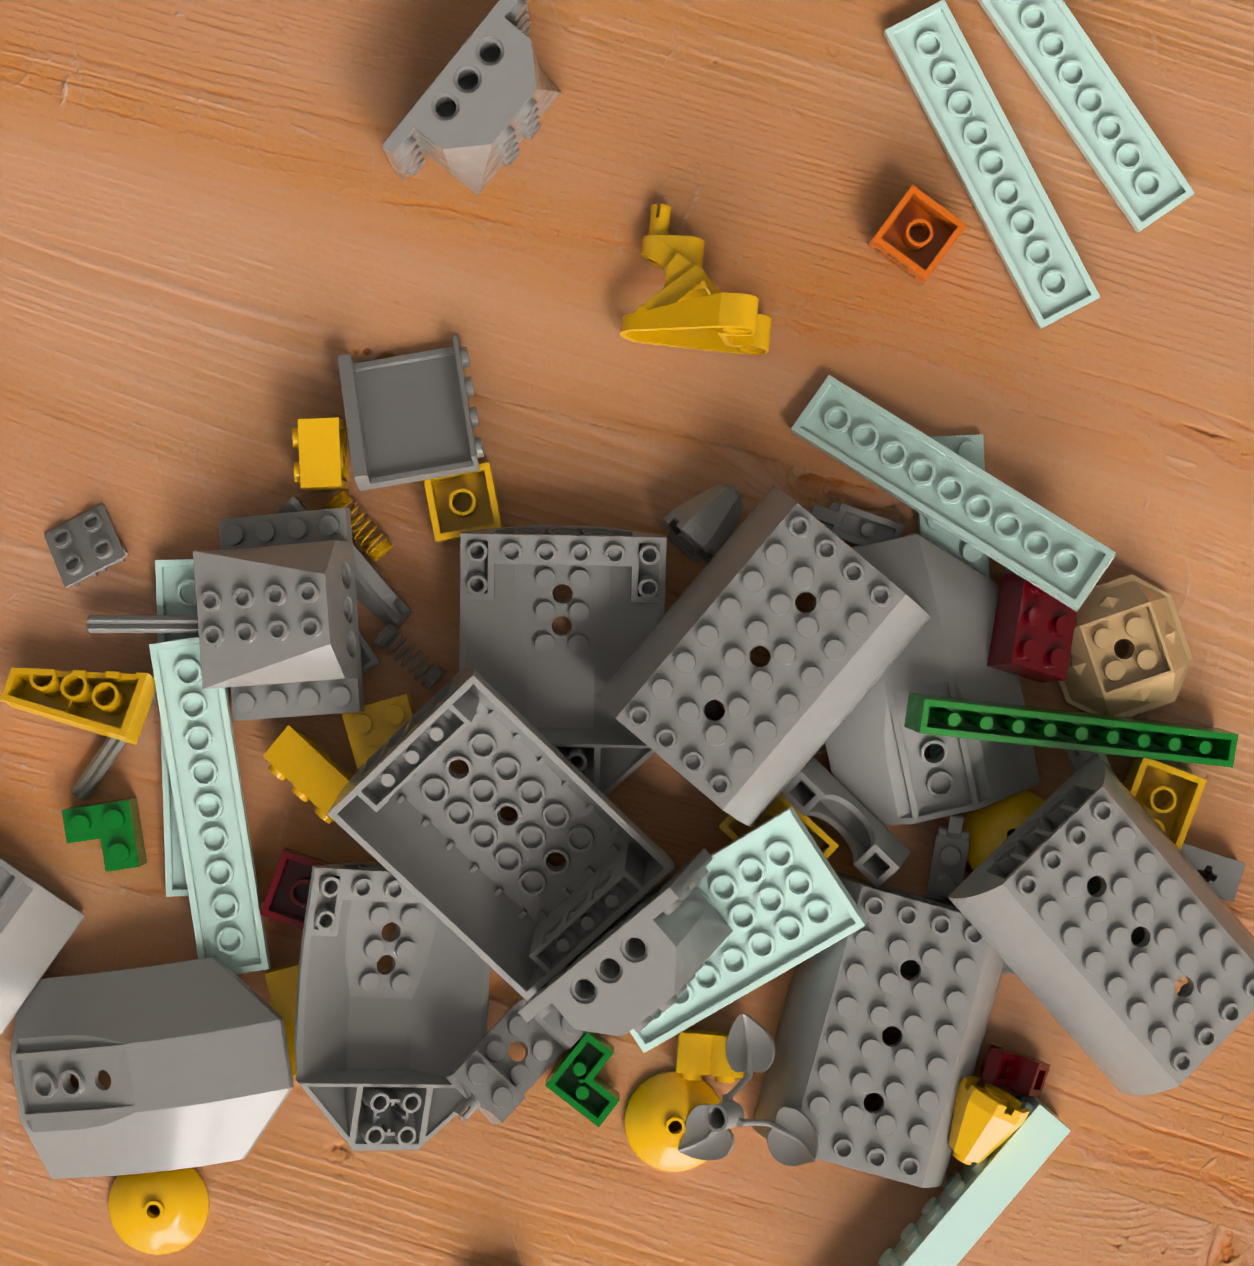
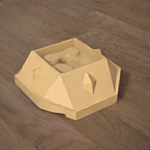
[1057,574,1193,718]

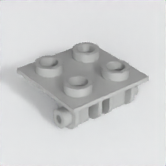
[44,504,129,588]

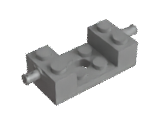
[446,995,586,1125]

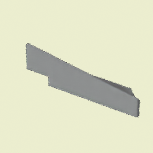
[277,496,413,627]

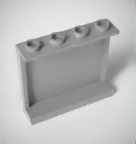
[337,335,484,491]

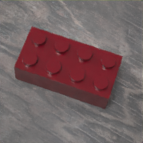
[987,566,1077,683]

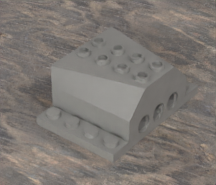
[382,0,562,196]
[193,507,365,721]
[518,848,733,1037]

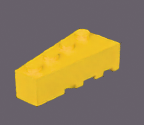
[0,667,156,745]

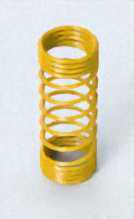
[326,490,393,562]

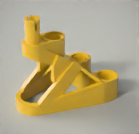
[620,204,772,355]

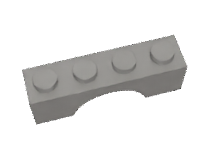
[782,757,911,888]

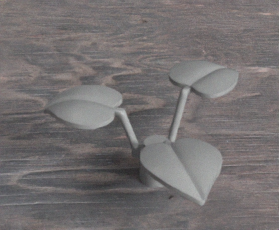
[678,1013,819,1166]

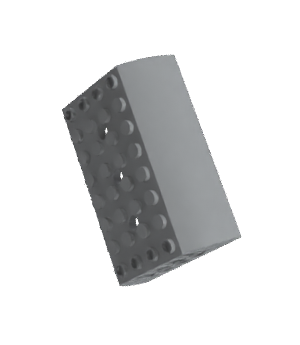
[597,485,931,827]
[327,667,674,1000]
[948,755,1254,1096]
[752,872,1005,1188]

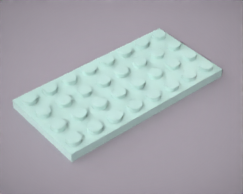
[618,806,868,1053]

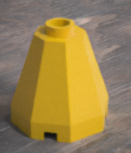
[948,1075,1030,1165]

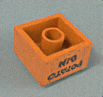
[868,184,967,285]

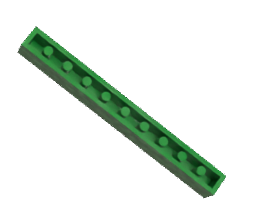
[904,693,1239,768]

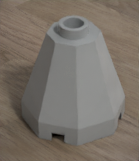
[659,483,744,567]

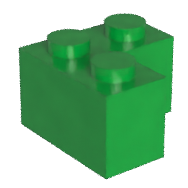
[62,797,147,872]
[545,1031,620,1127]

